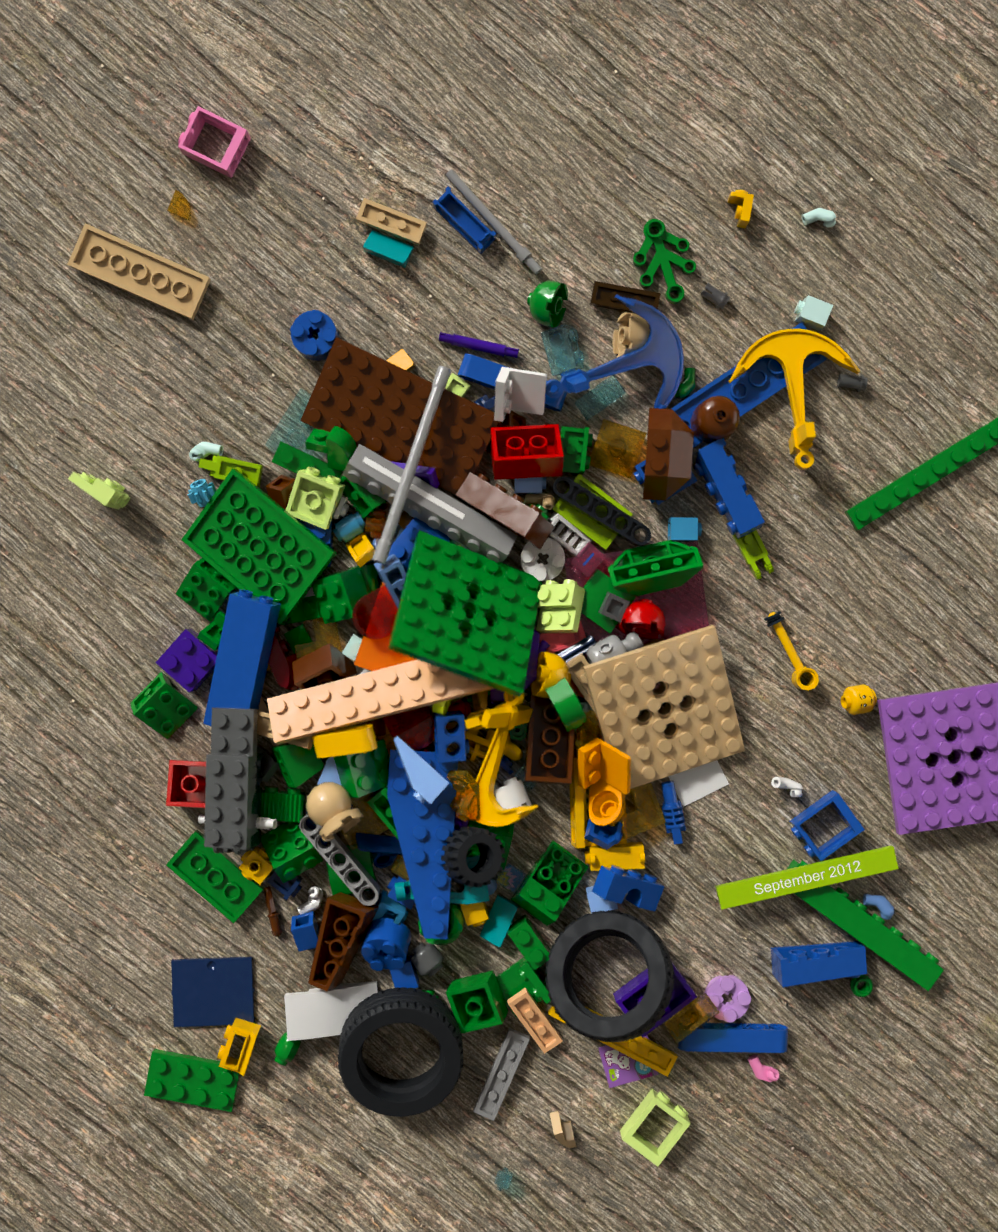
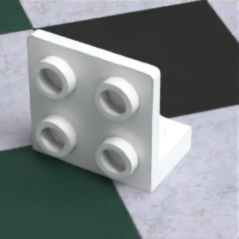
[494,367,547,422]

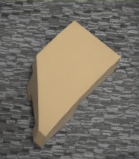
[550,1111,577,1148]

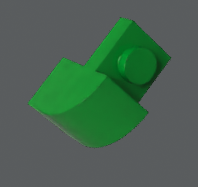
[305,426,357,471]
[545,678,587,732]

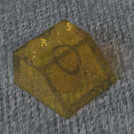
[589,419,646,479]

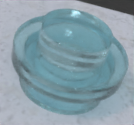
[494,1167,513,1191]

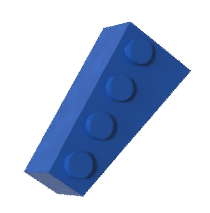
[694,439,765,539]
[771,941,867,987]

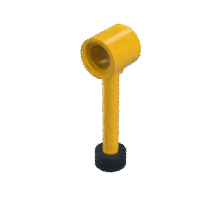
[764,611,819,690]

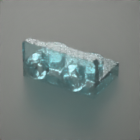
[541,324,585,376]

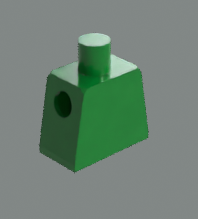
[271,743,324,788]

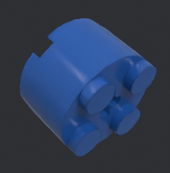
[290,310,339,361]
[361,918,412,971]

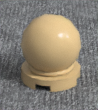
[306,782,363,842]

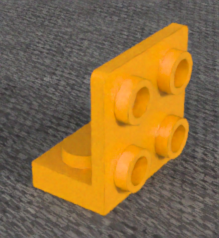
[578,737,631,795]

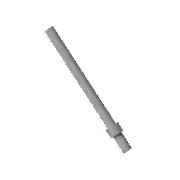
[446,169,542,275]

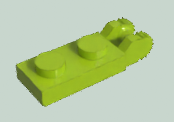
[732,530,774,580]

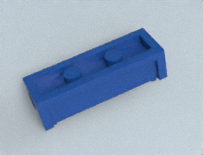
[432,186,496,254]

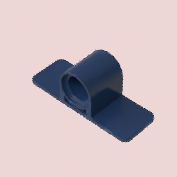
[355,833,402,868]

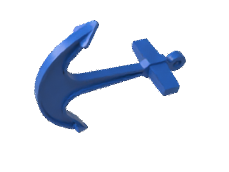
[546,294,684,409]

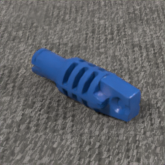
[661,781,686,845]

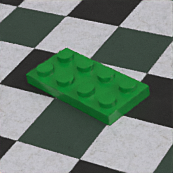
[166,830,264,924]
[144,1049,240,1112]

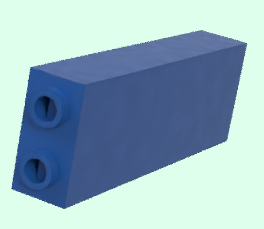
[203,589,281,726]

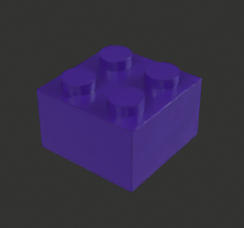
[156,628,218,693]

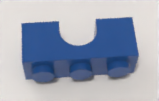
[592,865,665,912]

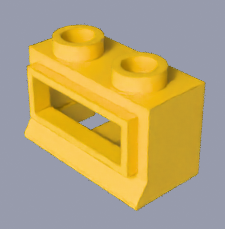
[217,1018,261,1076]

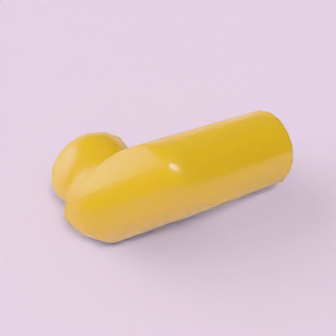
[503,732,523,761]

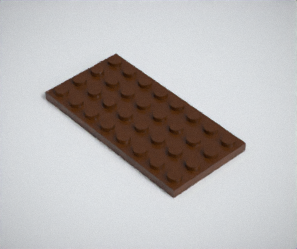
[300,337,499,494]

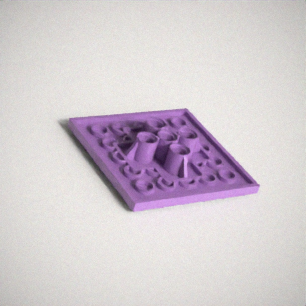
[877,682,998,835]

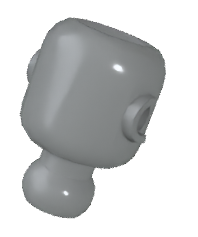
[586,632,644,664]

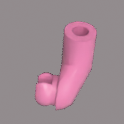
[747,1055,779,1082]

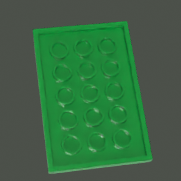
[181,468,337,625]

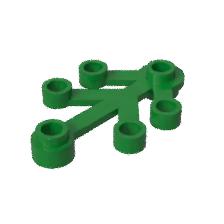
[632,219,696,304]

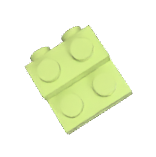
[286,467,345,530]
[68,472,130,510]
[536,579,585,633]

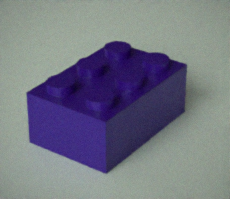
[613,960,697,1038]

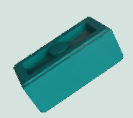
[363,230,414,268]
[480,895,518,948]

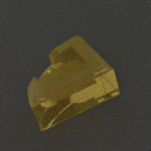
[167,190,191,221]

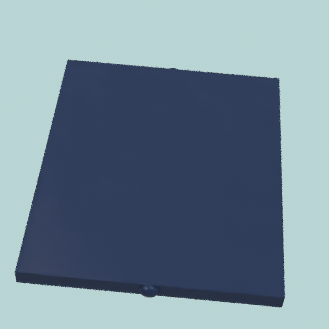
[171,956,255,1027]

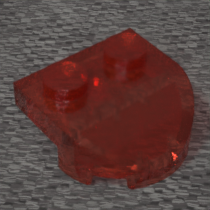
[352,585,398,640]
[383,706,434,750]

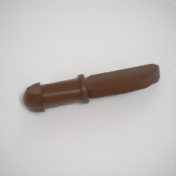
[264,886,282,937]

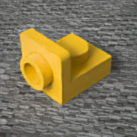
[728,190,754,228]

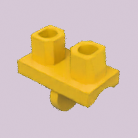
[465,729,495,762]

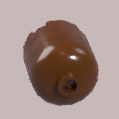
[690,396,740,444]

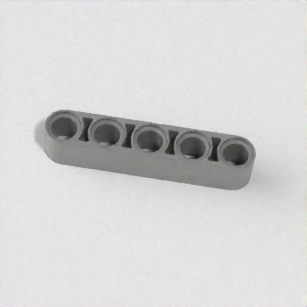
[299,814,381,906]

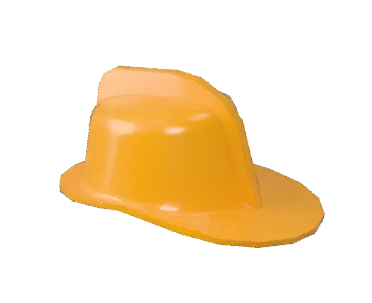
[589,779,624,826]

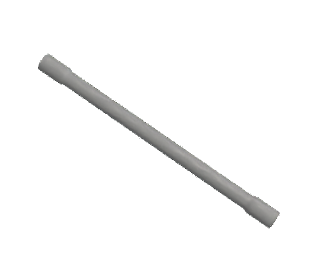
[372,366,451,565]

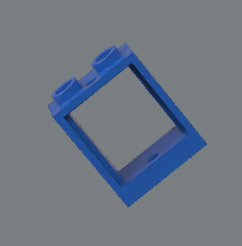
[790,790,865,861]

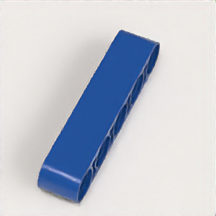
[457,353,568,412]
[678,1022,788,1053]

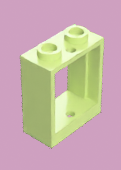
[620,1089,691,1167]

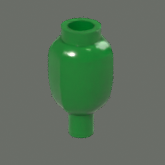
[274,1032,301,1066]

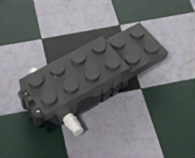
[198,707,277,855]

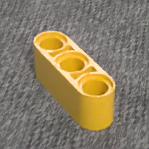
[312,724,378,758]

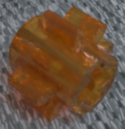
[365,511,387,539]

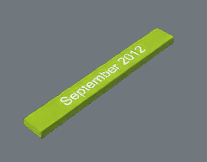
[715,846,899,910]

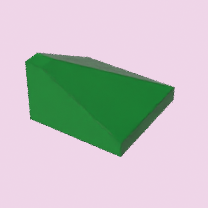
[284,624,314,654]

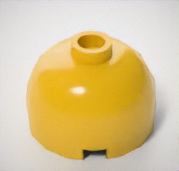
[530,652,571,698]

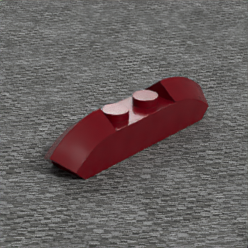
[268,623,298,691]

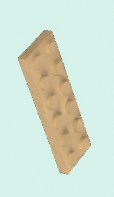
[67,223,211,320]

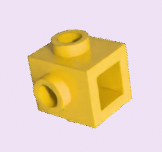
[239,846,273,885]

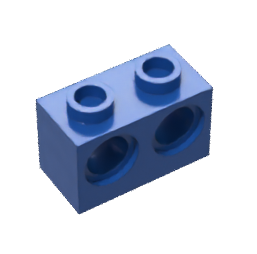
[433,710,469,763]

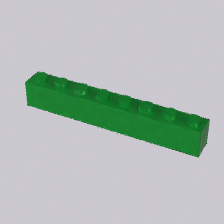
[787,859,944,992]

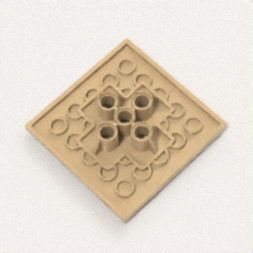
[583,625,745,789]

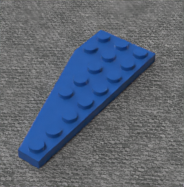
[387,750,458,939]

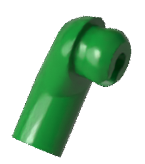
[675,368,696,398]

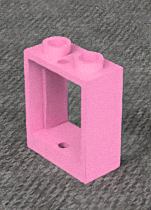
[178,106,251,178]

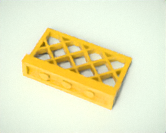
[569,755,627,849]

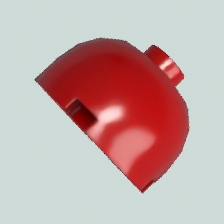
[619,599,665,639]

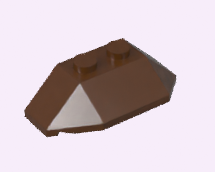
[643,408,694,501]

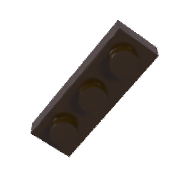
[590,281,661,314]

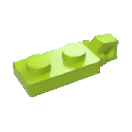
[199,455,264,487]

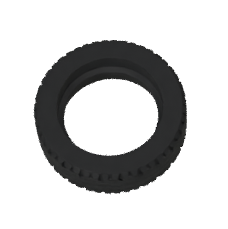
[545,910,674,1042]
[338,987,464,1117]

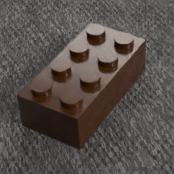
[524,691,577,785]

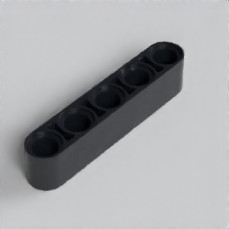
[552,477,651,546]

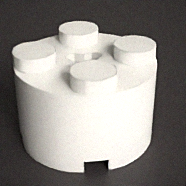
[494,777,532,809]

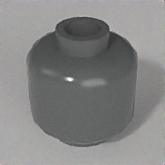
[411,942,444,977]

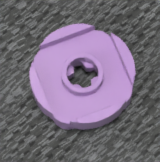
[705,975,751,1023]

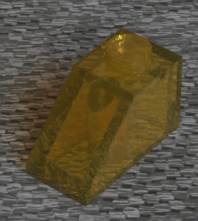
[664,993,720,1043]

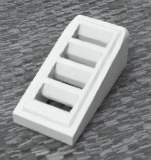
[547,512,592,558]

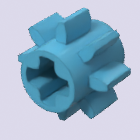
[188,479,217,507]

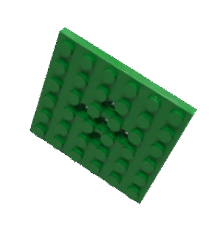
[388,530,542,697]

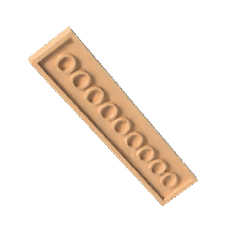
[267,660,494,744]

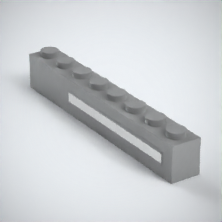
[342,444,518,563]

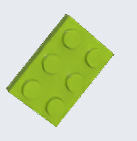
[552,474,633,550]

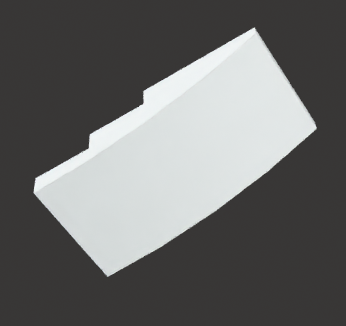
[284,981,378,1041]

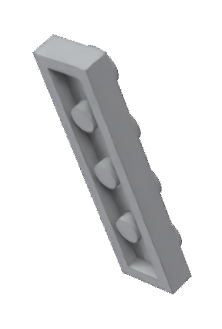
[473,1027,530,1121]

